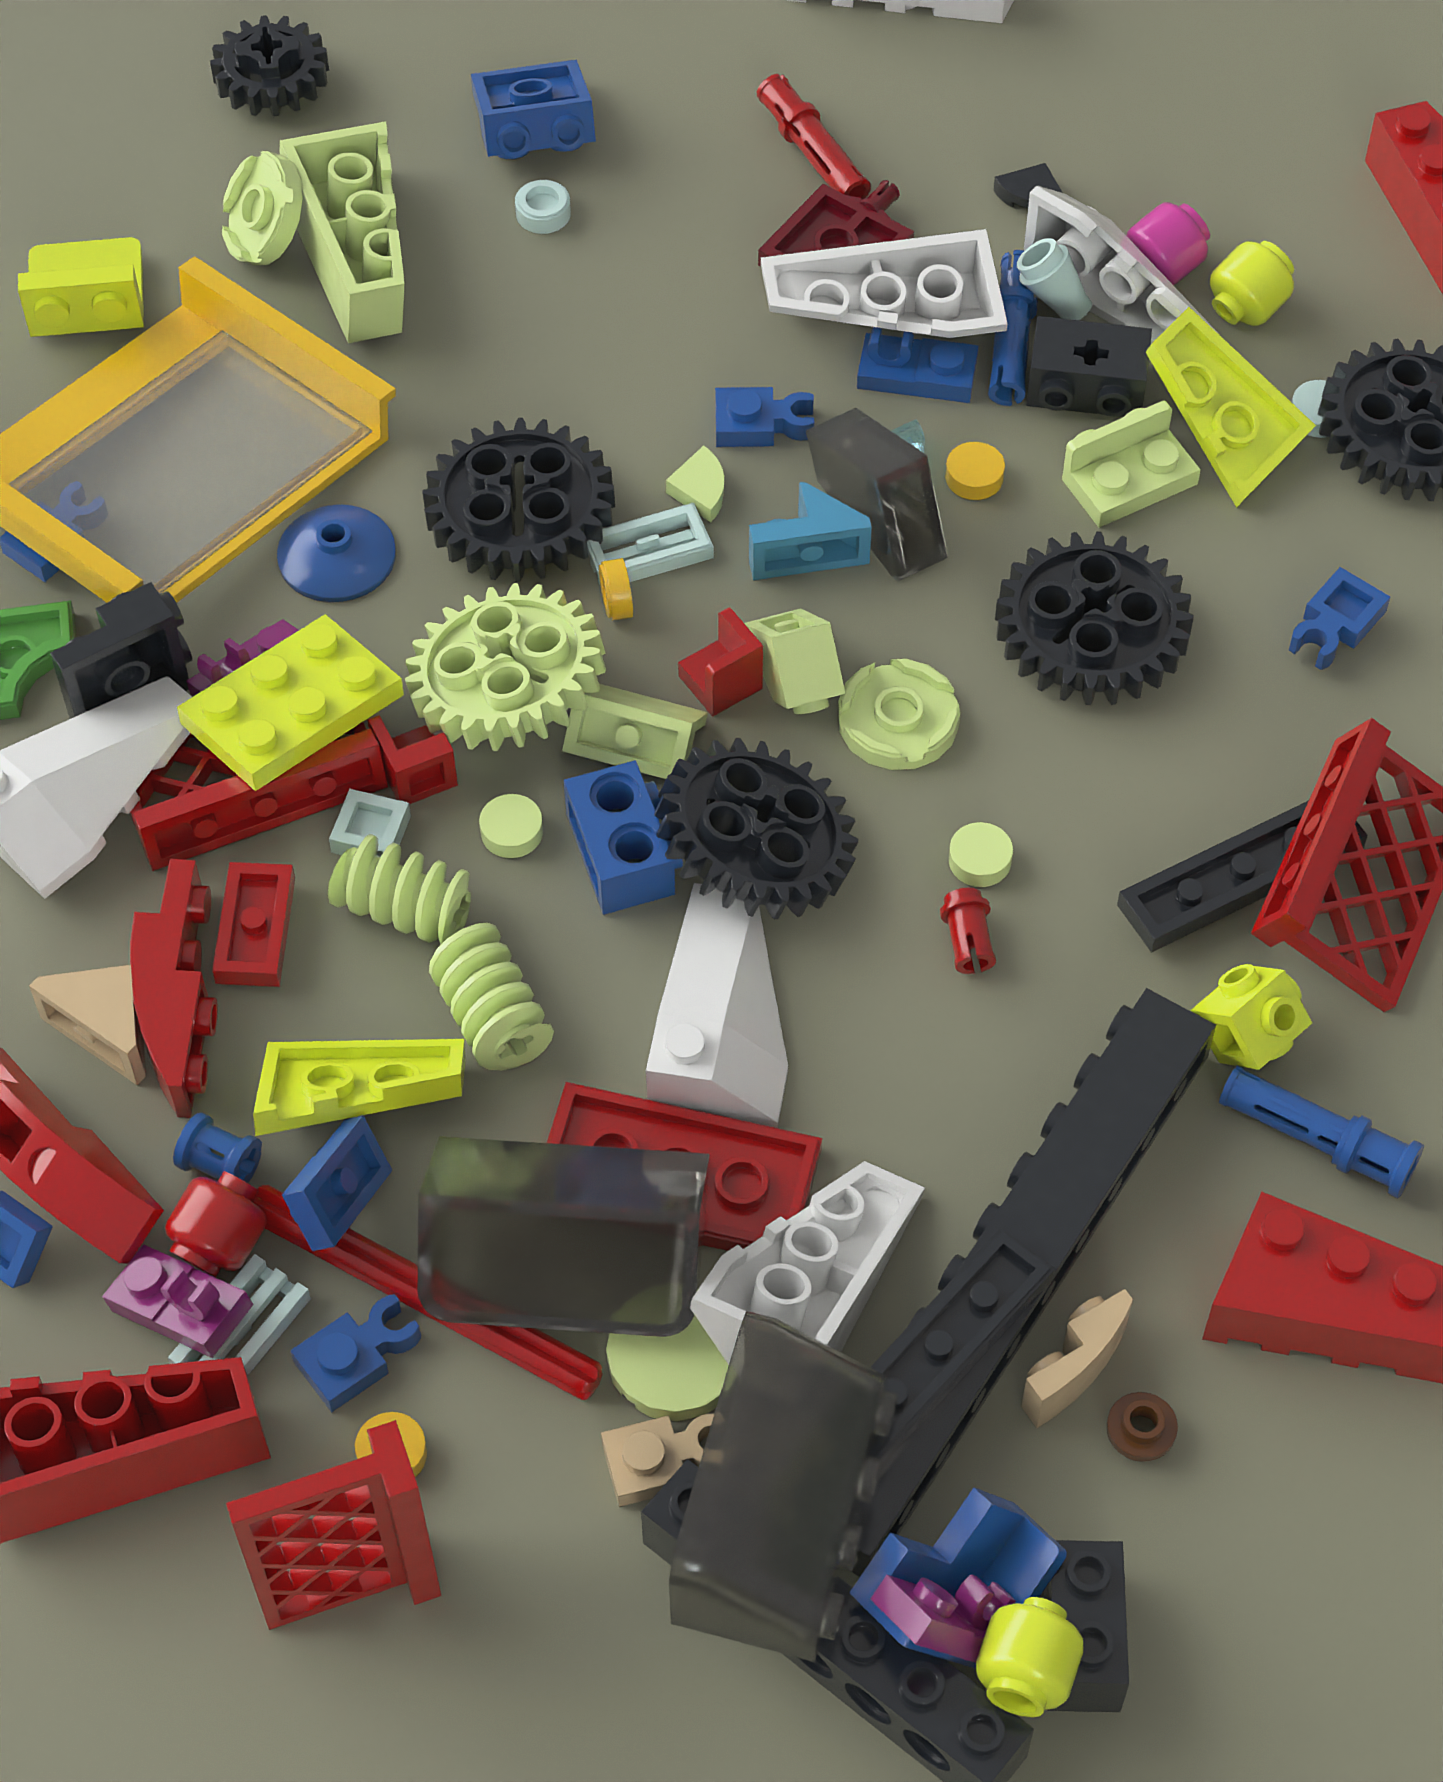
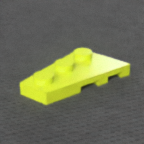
[253,1039,466,1136]

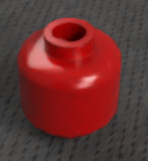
[165,1171,267,1278]

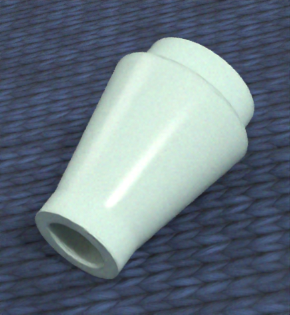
[1017,238,1092,320]

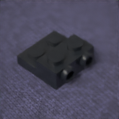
[50,582,193,719]

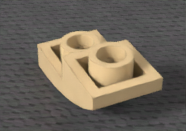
[1021,1289,1133,1428]

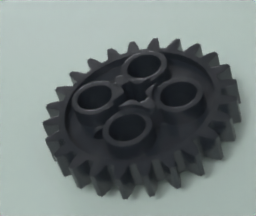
[1317,338,1443,501]
[422,418,616,582]
[995,531,1194,705]
[654,738,858,919]

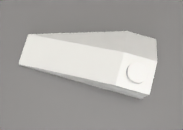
[1024,186,1219,344]
[761,229,1008,338]
[0,676,192,899]
[646,883,788,1128]
[690,1161,925,1413]

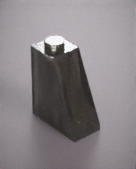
[806,408,948,581]

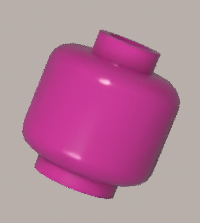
[1126,202,1210,285]

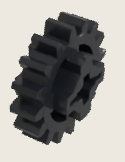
[210,15,329,116]

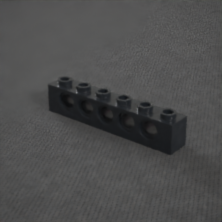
[641,1459,1034,1782]

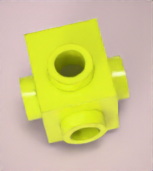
[1190,964,1312,1070]

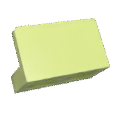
[562,684,708,779]

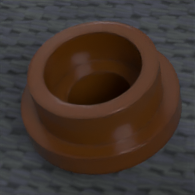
[1107,1392,1178,1462]

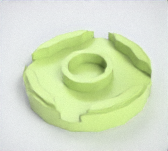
[222,151,303,265]
[838,659,960,770]
[606,1284,739,1422]

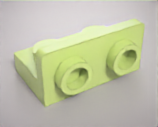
[1062,400,1201,528]

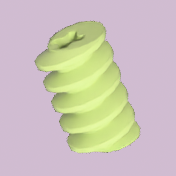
[328,834,471,945]
[429,923,554,1071]

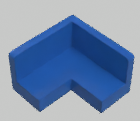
[850,1488,1067,1669]

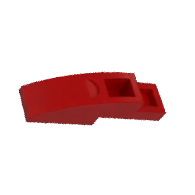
[130,859,218,1118]
[0,1048,164,1264]

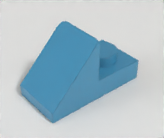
[749,482,872,580]

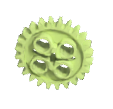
[405,583,606,751]

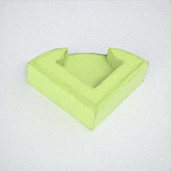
[666,446,724,523]

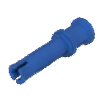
[1219,1065,1424,1199]

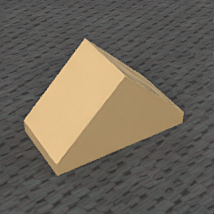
[29,965,146,1085]

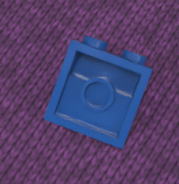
[471,59,596,159]

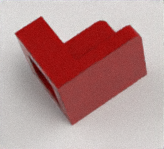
[678,607,763,717]
[367,715,458,804]

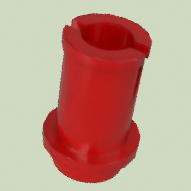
[940,887,996,974]

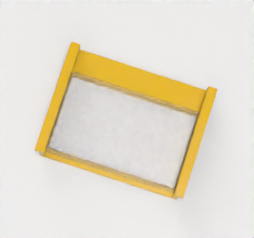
[0,256,396,603]

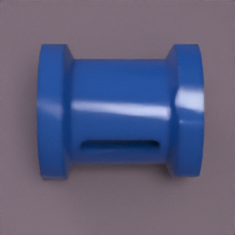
[173,1112,262,1183]

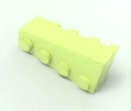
[280,121,405,343]

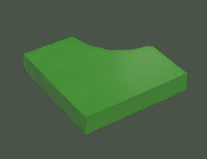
[0,600,76,720]

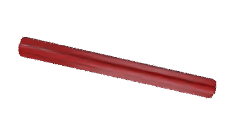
[253,1185,603,1400]

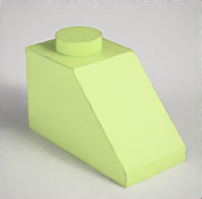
[744,608,846,714]

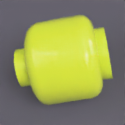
[1210,241,1295,326]
[976,1597,1083,1717]

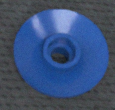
[277,505,396,602]

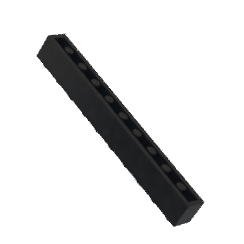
[791,988,1216,1577]

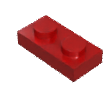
[212,862,295,987]

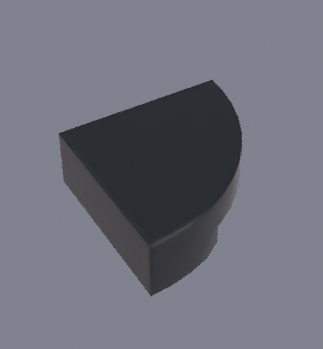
[994,163,1063,208]

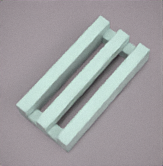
[587,503,714,587]
[168,1254,311,1376]

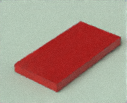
[530,1082,823,1251]

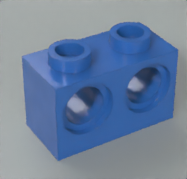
[564,760,683,915]

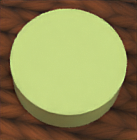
[479,794,543,858]
[949,822,1013,887]

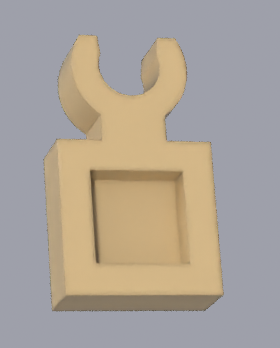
[601,1414,731,1507]

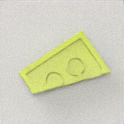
[1146,307,1316,508]

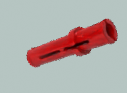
[757,74,871,199]

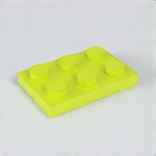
[177,614,404,791]

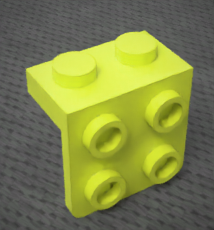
[18,237,144,337]

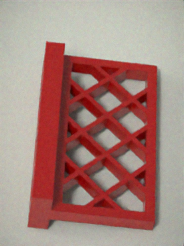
[1251,717,1443,1012]
[129,722,388,871]
[226,1420,442,1630]

